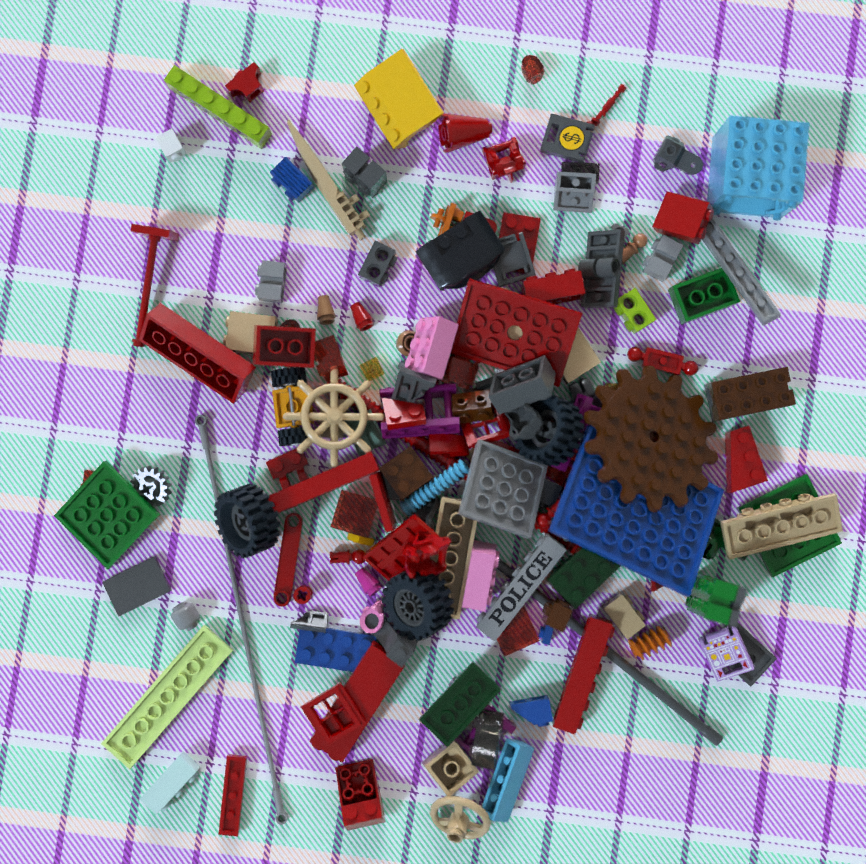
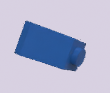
[509,695,553,727]

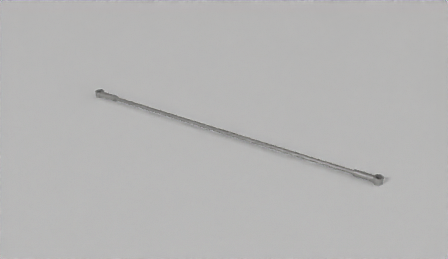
[195,415,288,825]

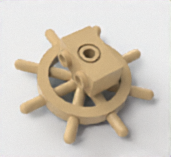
[283,367,385,467]

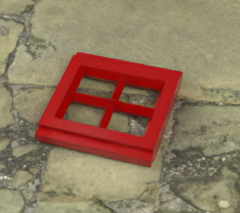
[460,405,510,448]
[301,682,366,747]

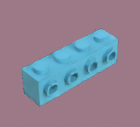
[482,738,535,822]

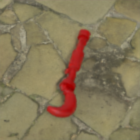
[587,84,626,127]

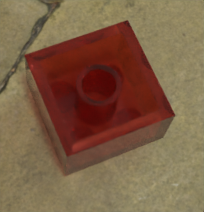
[331,490,378,538]

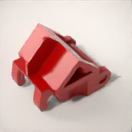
[482,137,526,183]
[402,532,451,578]

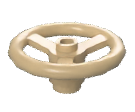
[430,796,491,843]

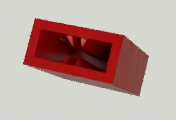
[652,191,714,245]

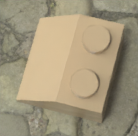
[421,740,479,796]

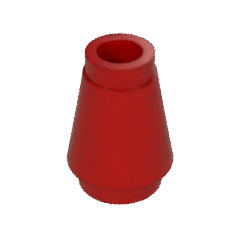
[350,302,374,331]

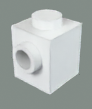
[155,128,187,162]

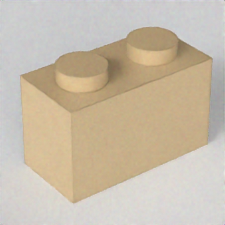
[601,593,646,640]

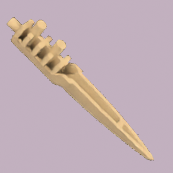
[287,119,370,241]

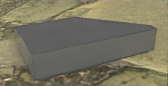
[290,610,329,633]

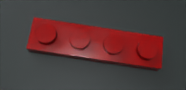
[218,754,247,837]

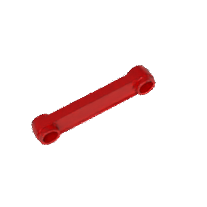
[274,513,303,607]

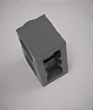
[358,240,398,288]

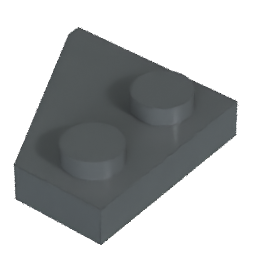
[391,366,437,403]

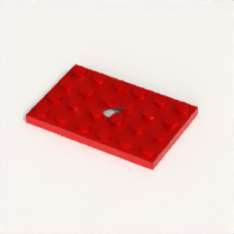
[450,279,583,387]

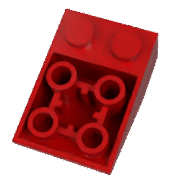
[335,759,386,831]

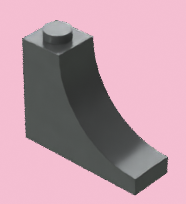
[365,614,418,667]

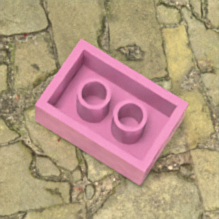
[405,316,459,380]
[462,540,500,611]

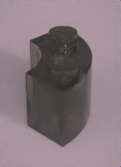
[469,709,504,770]

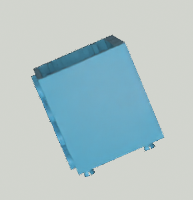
[707,115,809,221]

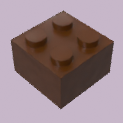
[379,446,433,500]

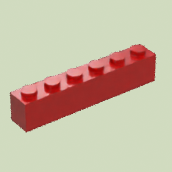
[552,613,615,735]

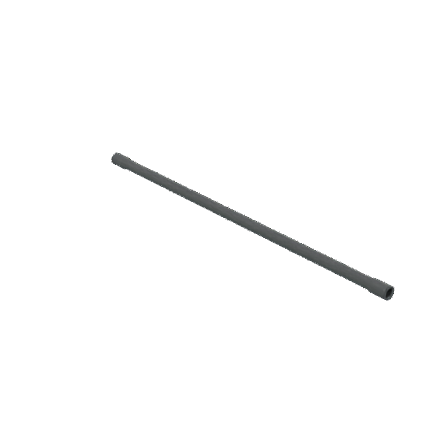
[473,538,723,746]

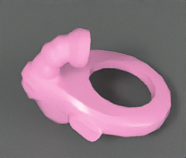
[360,600,385,634]

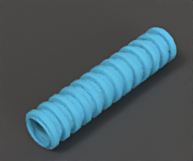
[400,459,469,516]

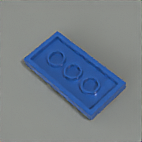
[295,628,377,672]

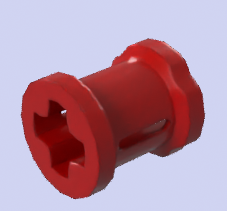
[293,585,313,604]

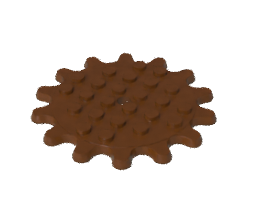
[584,365,718,513]

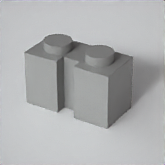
[642,235,684,282]
[255,260,287,304]

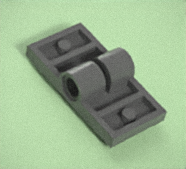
[578,229,625,308]

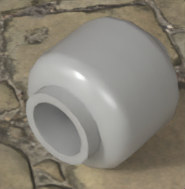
[171,601,200,631]

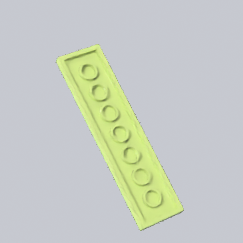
[101,625,233,770]

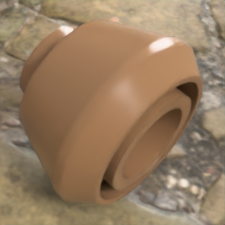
[396,330,415,356]

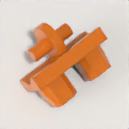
[430,203,464,237]

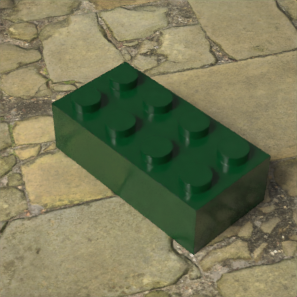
[545,546,621,610]

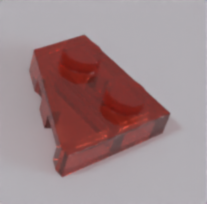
[497,606,540,657]

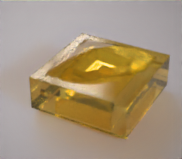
[359,357,385,381]

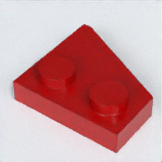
[382,398,427,430]

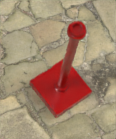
[131,224,179,347]

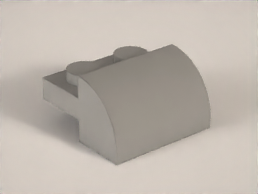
[553,171,596,213]

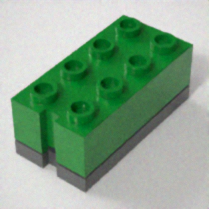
[686,573,748,628]

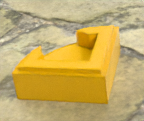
[347,532,375,546]

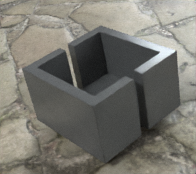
[341,146,388,198]

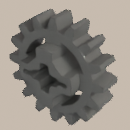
[130,465,172,507]

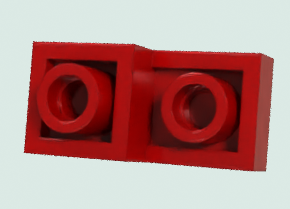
[429,434,469,457]

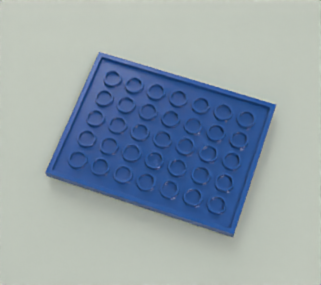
[549,424,724,597]

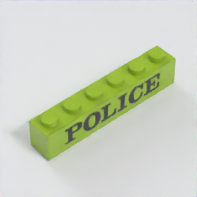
[164,65,272,149]

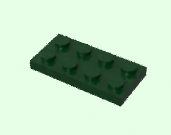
[419,661,502,747]

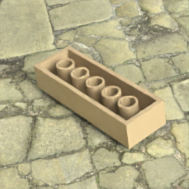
[430,495,477,620]

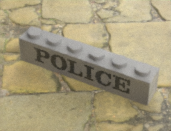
[476,533,567,642]

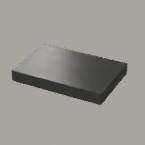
[102,556,172,617]
[722,623,777,687]

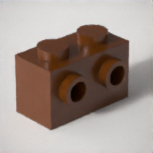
[452,389,494,424]
[542,597,573,632]

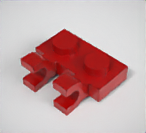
[266,448,309,489]

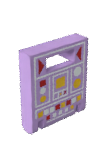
[698,627,755,682]

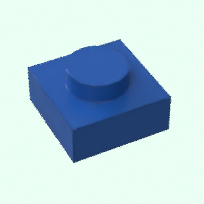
[538,624,554,645]

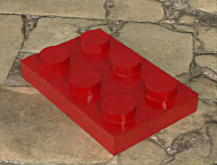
[499,212,541,274]

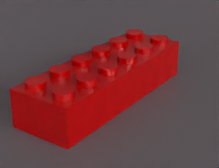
[139,303,256,404]

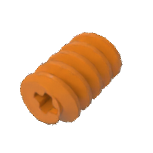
[628,626,673,660]

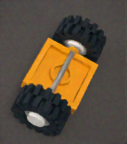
[271,367,314,446]

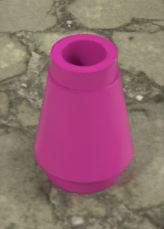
[355,567,382,597]

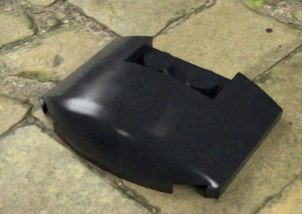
[415,211,505,291]

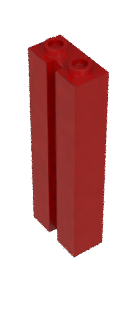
[268,452,380,514]
[309,640,405,762]

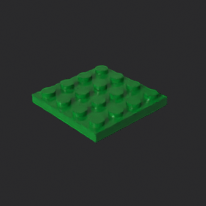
[54,461,161,570]
[736,474,842,577]

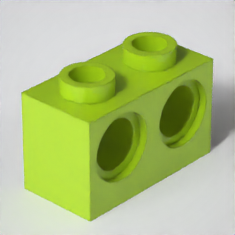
[613,287,657,334]

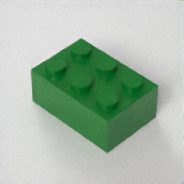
[668,268,740,325]

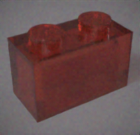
[314,335,348,382]

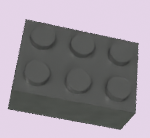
[488,356,556,414]

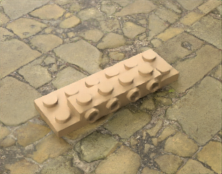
[720,493,843,560]

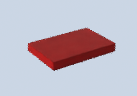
[369,471,398,533]

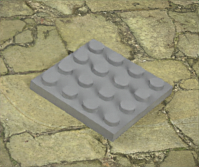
[458,439,548,539]

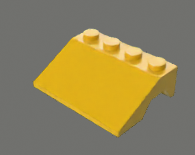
[354,49,444,149]

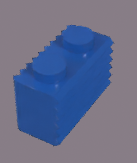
[270,157,314,203]

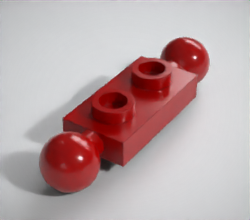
[627,347,698,376]

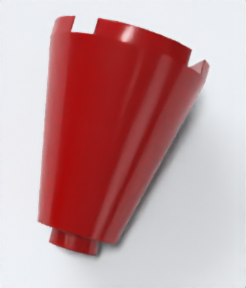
[438,113,492,153]

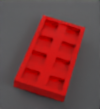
[362,514,440,581]

